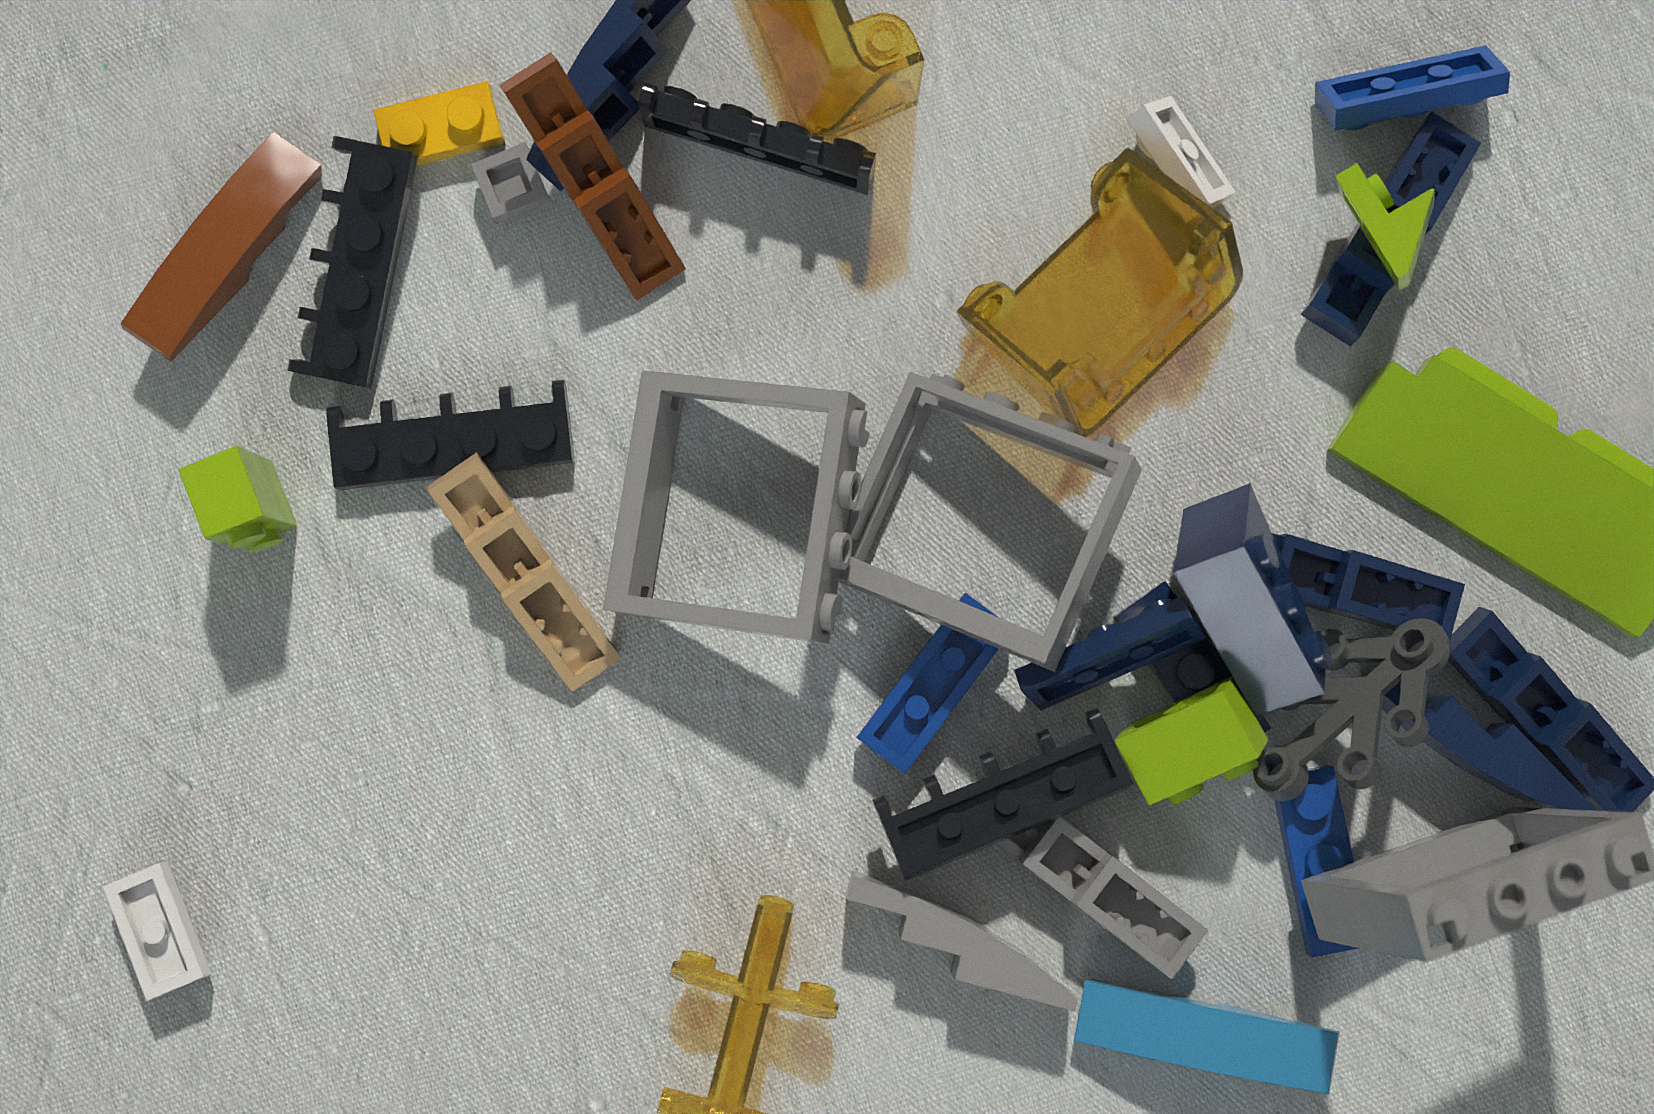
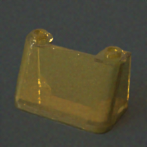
[746,0,925,141]
[956,147,1243,437]

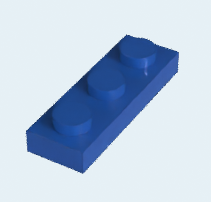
[1315,45,1510,131]
[856,592,999,774]
[1274,765,1359,958]

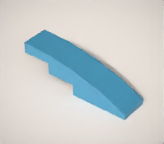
[1074,979,1340,1094]

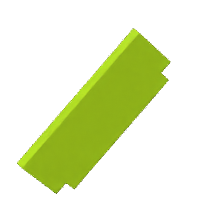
[1327,348,1654,638]

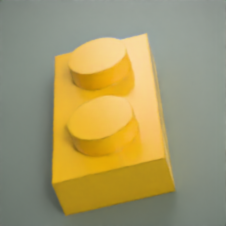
[373,81,506,166]

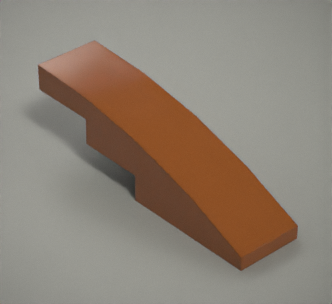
[499,52,686,300]
[121,132,322,362]

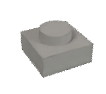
[470,142,551,224]

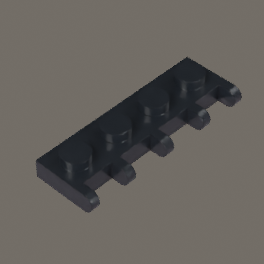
[638,82,877,195]
[287,136,418,388]
[326,379,575,490]
[872,708,1133,881]

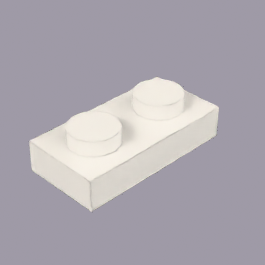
[1127,95,1236,217]
[103,861,211,1001]

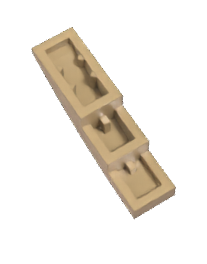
[427,452,621,692]

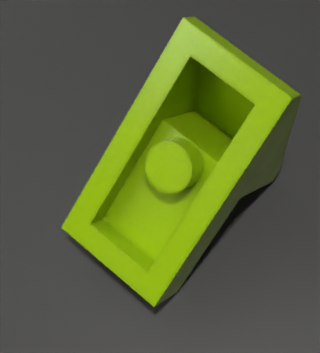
[1335,163,1435,291]

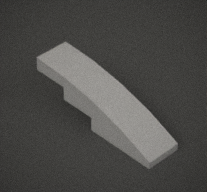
[996,817,1209,979]
[846,871,1078,1012]

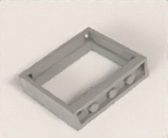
[603,370,870,644]
[839,372,1142,672]
[1301,807,1654,962]

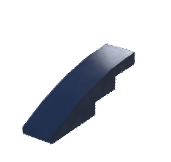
[526,0,691,191]
[1300,111,1481,347]
[1272,533,1465,640]
[1448,607,1654,812]
[1382,681,1597,811]

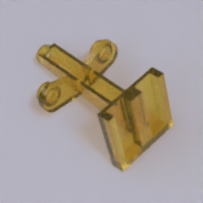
[657,895,839,1114]

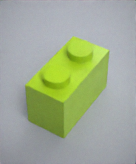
[178,445,297,553]
[1114,676,1268,806]

